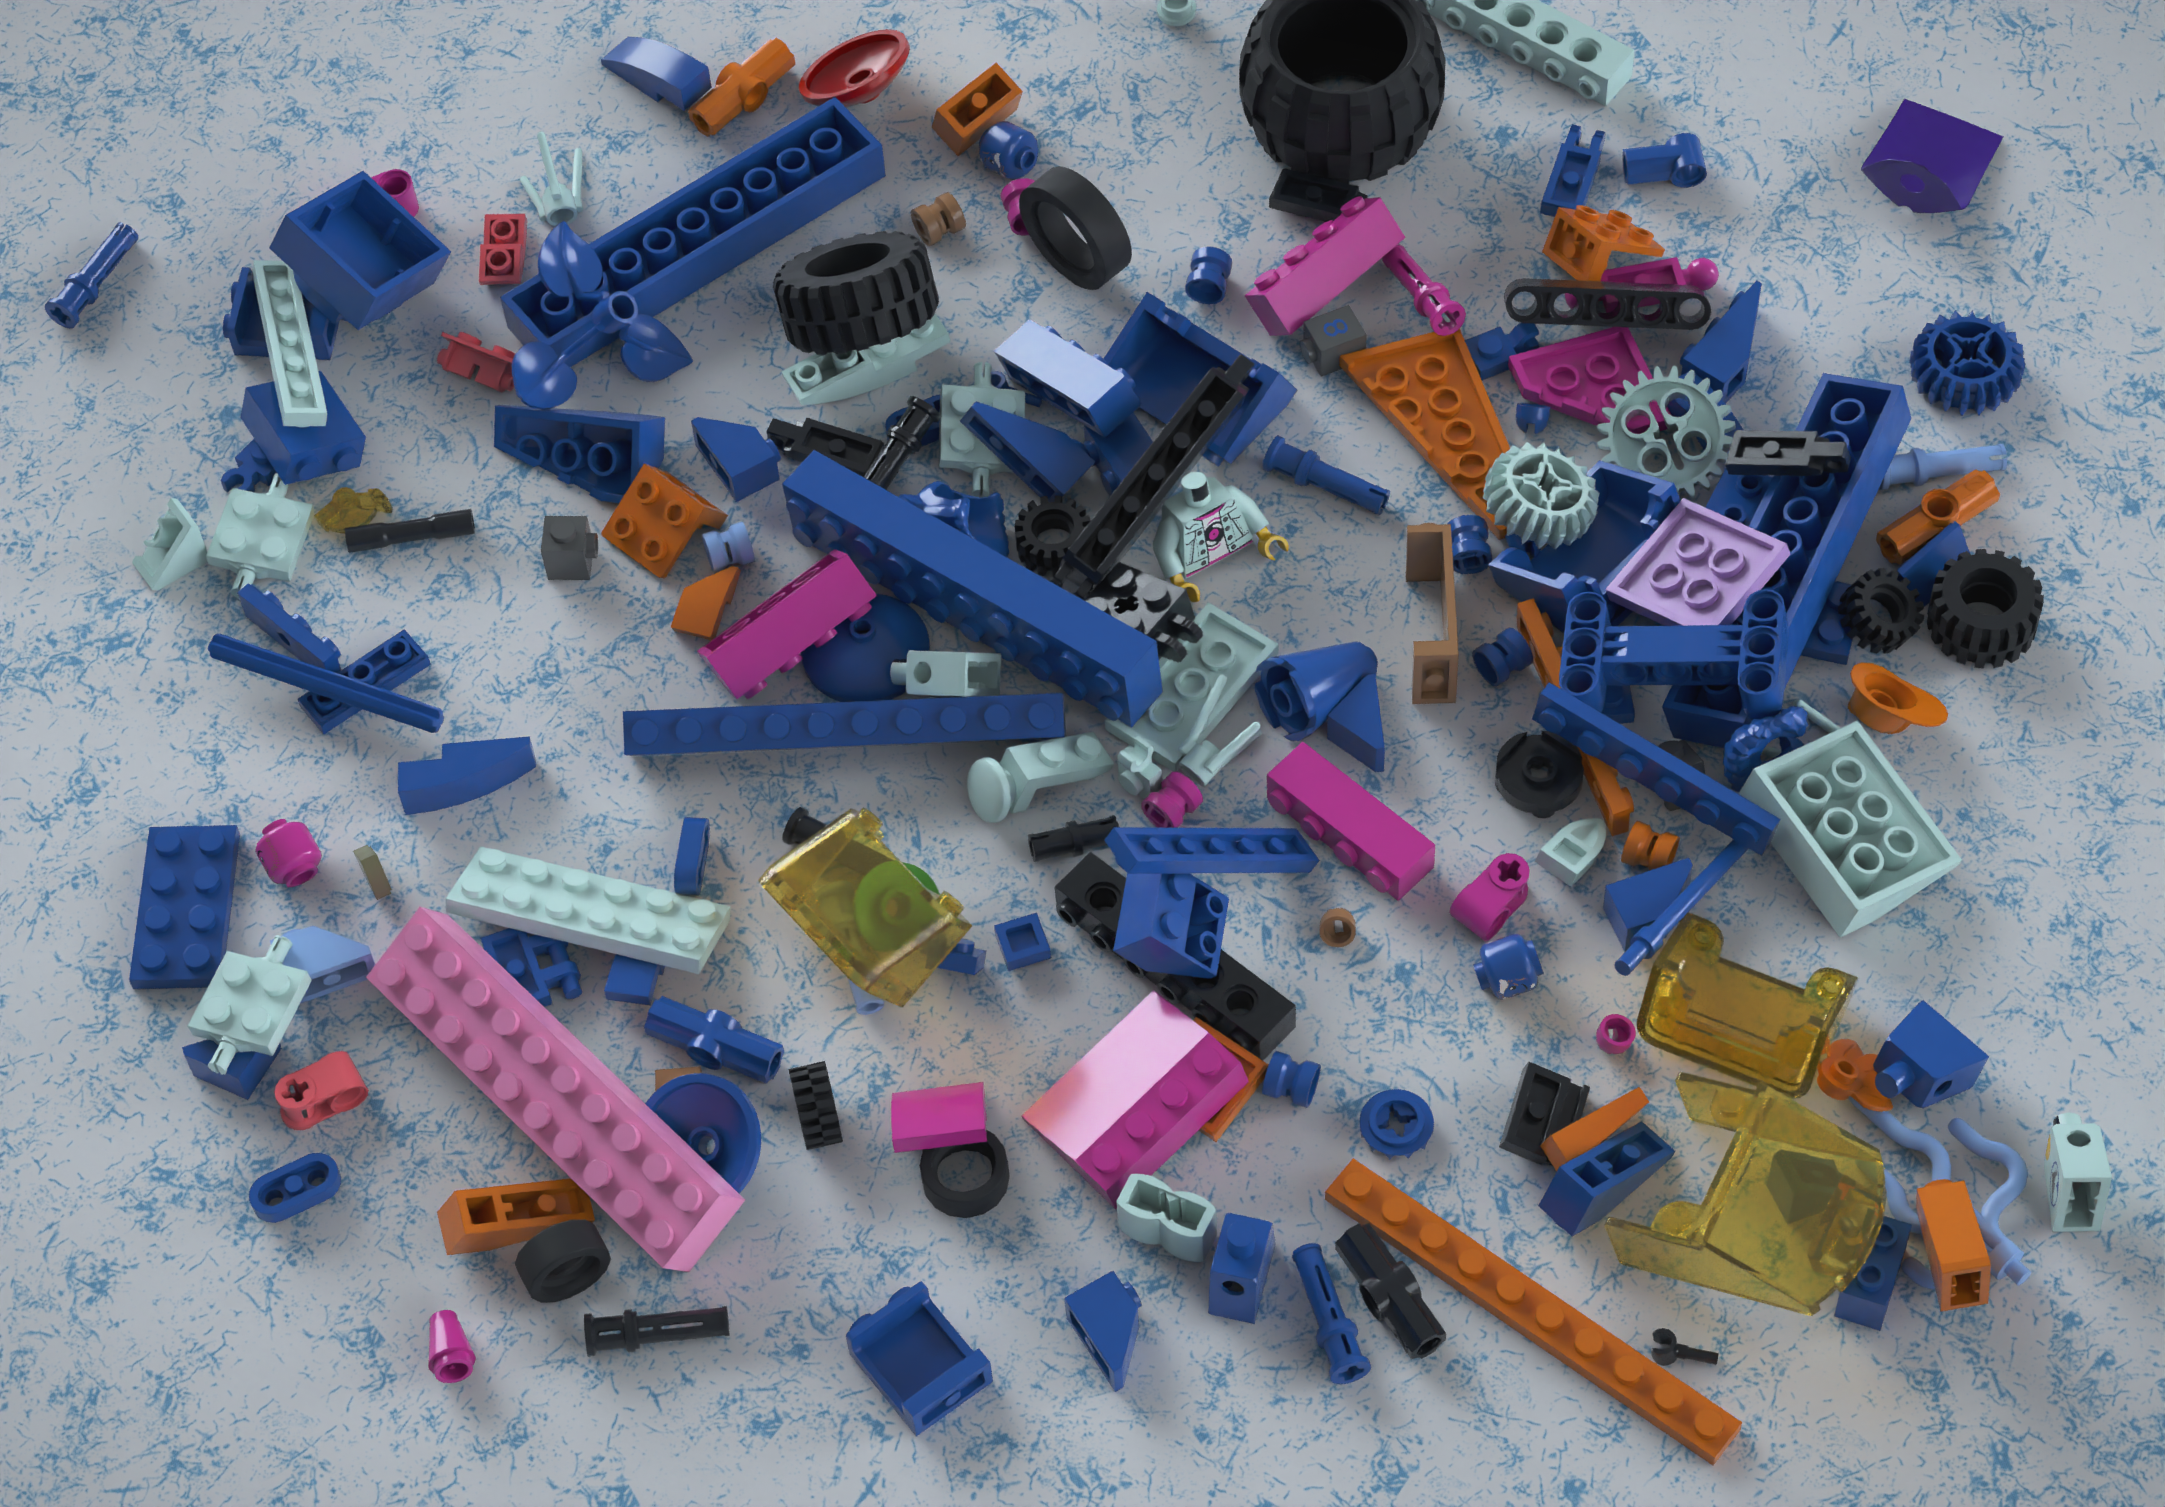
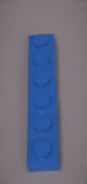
[1532,682,1781,856]
[1104,827,1320,874]

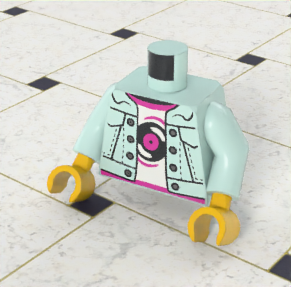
[1153,472,1289,602]

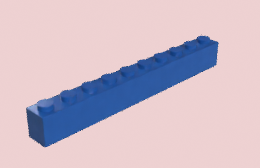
[623,693,1066,756]

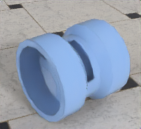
[702,521,755,574]

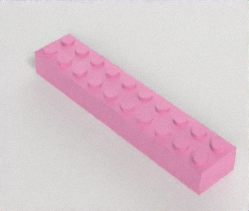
[366,907,745,1272]

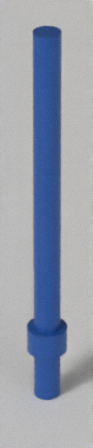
[1614,840,1749,976]

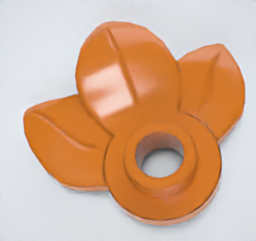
[1817,1039,1893,1111]

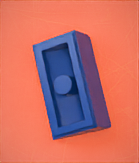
[1896,521,1971,607]

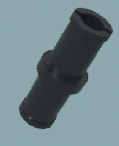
[1028,815,1119,862]

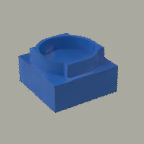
[269,171,451,330]

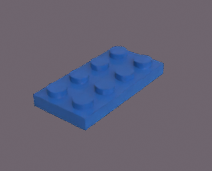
[129,825,240,989]

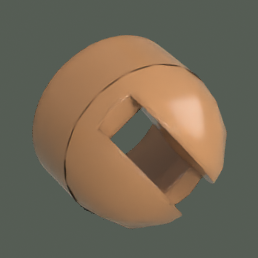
[1320,908,1356,947]

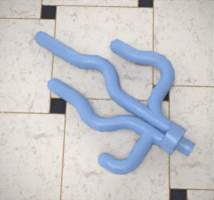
[1848,1096,2031,1290]

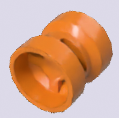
[1621,820,1680,871]

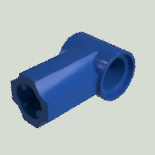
[1622,133,1707,188]

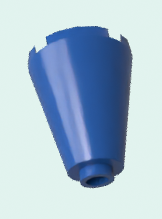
[1254,641,1378,741]

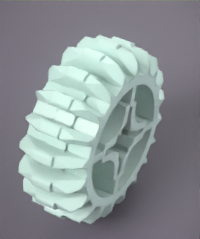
[1483,442,1600,549]

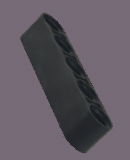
[1504,278,1711,330]

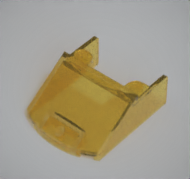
[1604,1072,1887,1316]

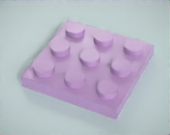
[1605,498,1790,626]

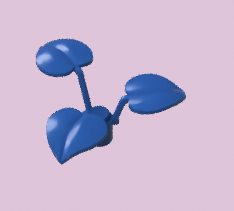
[512,221,693,409]

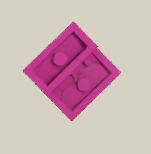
[891,1082,987,1153]

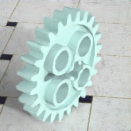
[1597,366,1736,500]

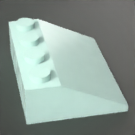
[1739,720,1962,938]

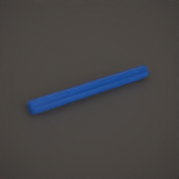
[208,634,444,733]

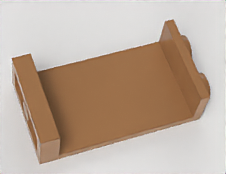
[1405,523,1459,704]

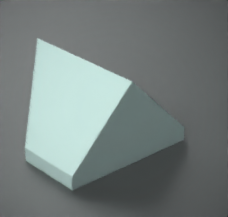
[132,498,208,590]

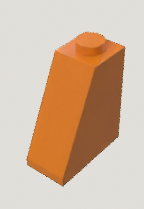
[1916,1179,1991,1312]

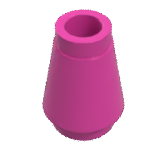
[428,1310,476,1383]

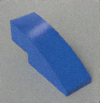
[601,36,712,111]
[398,736,536,815]

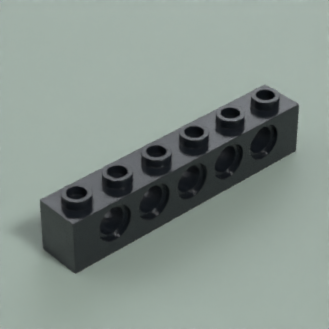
[1054,851,1296,1060]

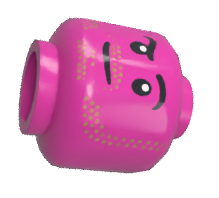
[255,819,322,887]

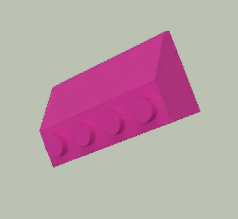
[697,549,877,699]

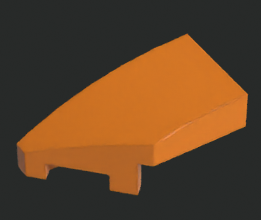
[671,566,741,640]

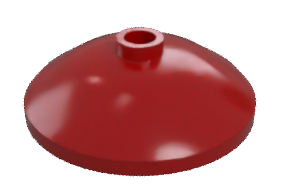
[799,29,910,107]

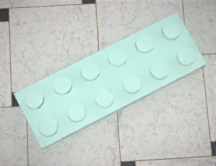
[446,846,731,974]

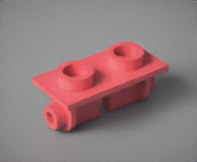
[437,332,515,393]

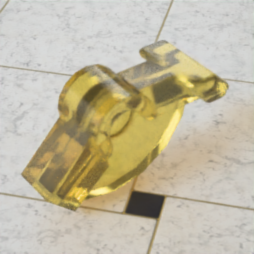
[314,487,393,534]

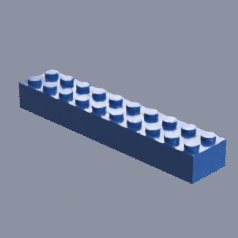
[500,97,886,367]
[1662,373,1912,748]
[782,450,1163,728]

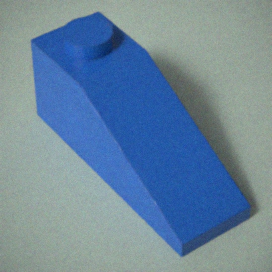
[960,401,1095,502]
[1538,1121,1676,1237]

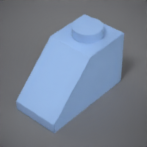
[270,925,375,1004]

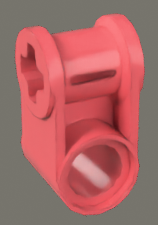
[274,1051,369,1130]

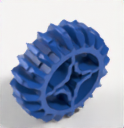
[1909,310,2025,416]

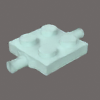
[939,362,1025,497]
[206,473,315,598]
[188,935,312,1075]

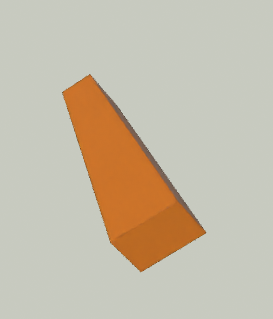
[1540,1087,1649,1171]

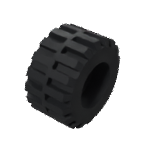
[1927,549,2044,668]

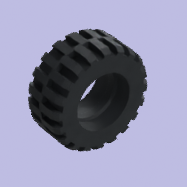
[773,231,939,355]

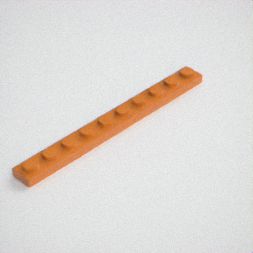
[1325,1158,1742,1465]

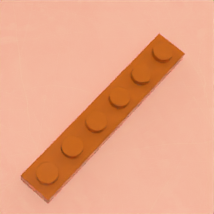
[1517,598,1634,836]

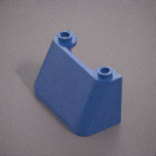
[1103,292,1298,467]
[1488,460,1681,633]

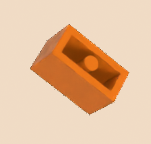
[932,63,1023,156]

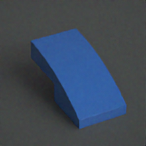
[604,954,665,1006]

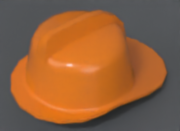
[1848,662,1948,734]

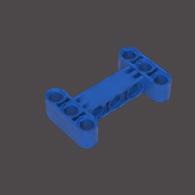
[1559,589,1789,719]

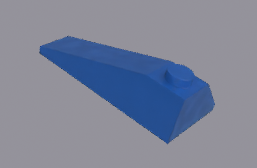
[494,405,665,503]

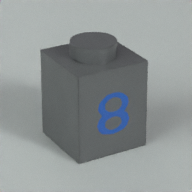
[1299,305,1367,377]

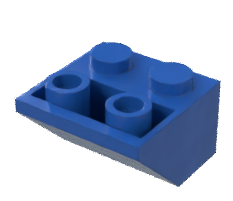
[1113,874,1229,979]

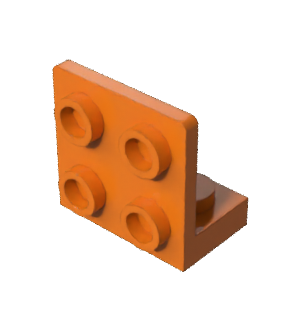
[1542,205,1665,281]
[601,463,728,578]

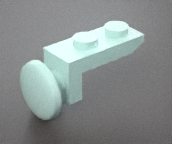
[967,732,1114,823]

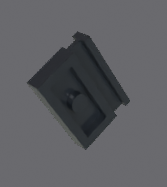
[1499,1062,1590,1171]

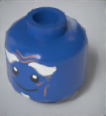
[979,121,1038,180]
[1473,934,1544,1000]

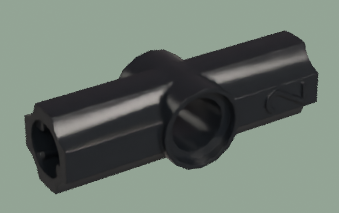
[1335,1223,1446,1360]

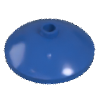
[801,593,930,702]
[645,1073,761,1194]

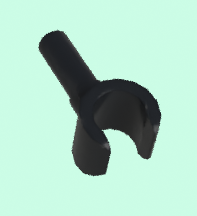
[1650,1328,1719,1366]

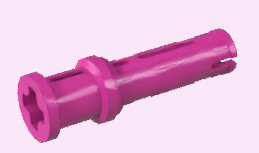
[1382,244,1466,336]

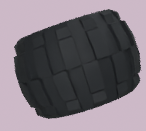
[1239,0,1446,184]

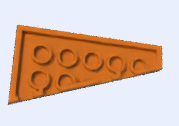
[1339,328,1510,540]

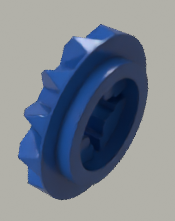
[1360,1089,1434,1160]

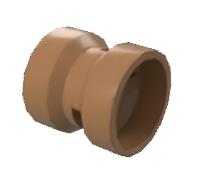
[910,192,966,246]

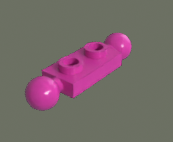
[1565,257,1719,313]

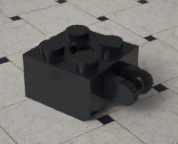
[1084,562,1203,663]

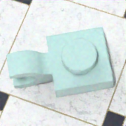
[1117,735,1162,799]

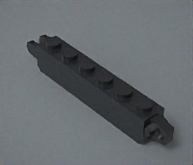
[1050,354,1254,600]

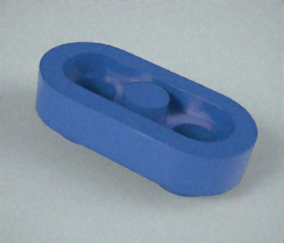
[249,1153,341,1223]

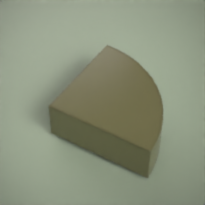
[353,845,392,900]

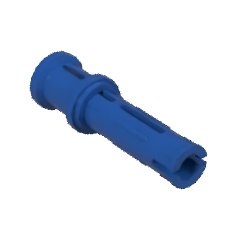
[45,222,138,329]
[1262,435,1390,515]
[1292,1243,1371,1384]

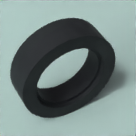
[1019,166,1132,290]

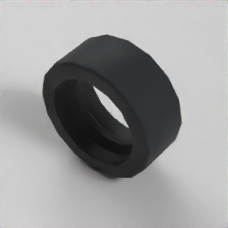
[919,1130,1010,1218]
[515,1220,611,1303]

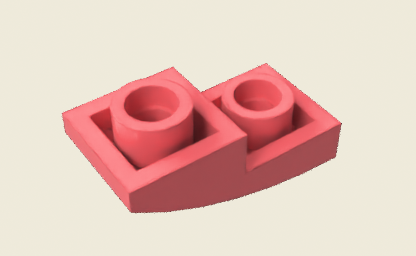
[479,214,527,285]

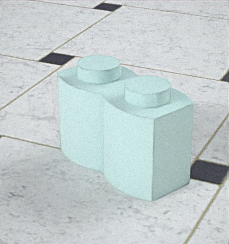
[1116,1174,1217,1262]

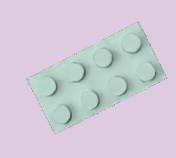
[1105,602,1279,771]

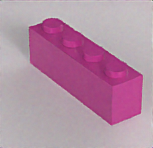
[1245,196,1406,336]
[1267,742,1435,901]

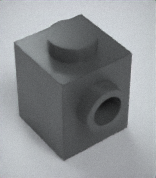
[541,516,598,580]

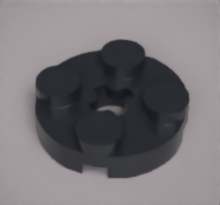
[1495,730,1584,819]

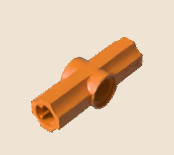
[688,38,796,137]
[1876,469,2000,565]

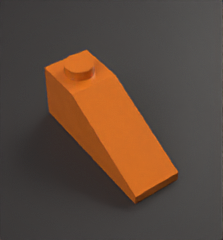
[437,1178,595,1255]

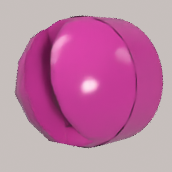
[1596,1014,1636,1054]

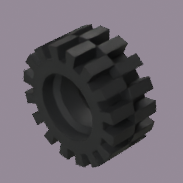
[1014,495,1091,577]
[1838,568,1925,654]
[789,1061,843,1150]

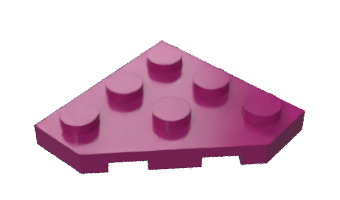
[1508,327,1672,434]

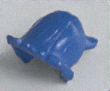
[899,481,1009,557]

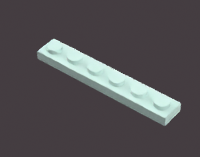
[252,260,327,428]

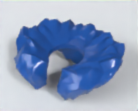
[1723,706,1809,792]

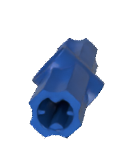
[644,996,784,1084]

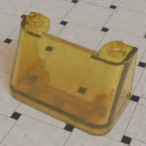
[758,807,972,1008]
[1637,912,1858,1099]

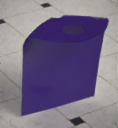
[1861,98,2004,213]

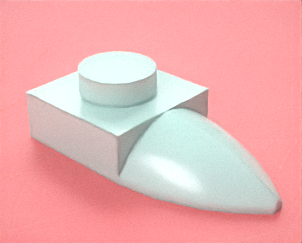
[1535,818,1606,887]

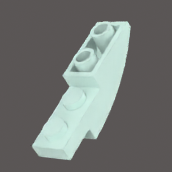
[781,314,951,405]

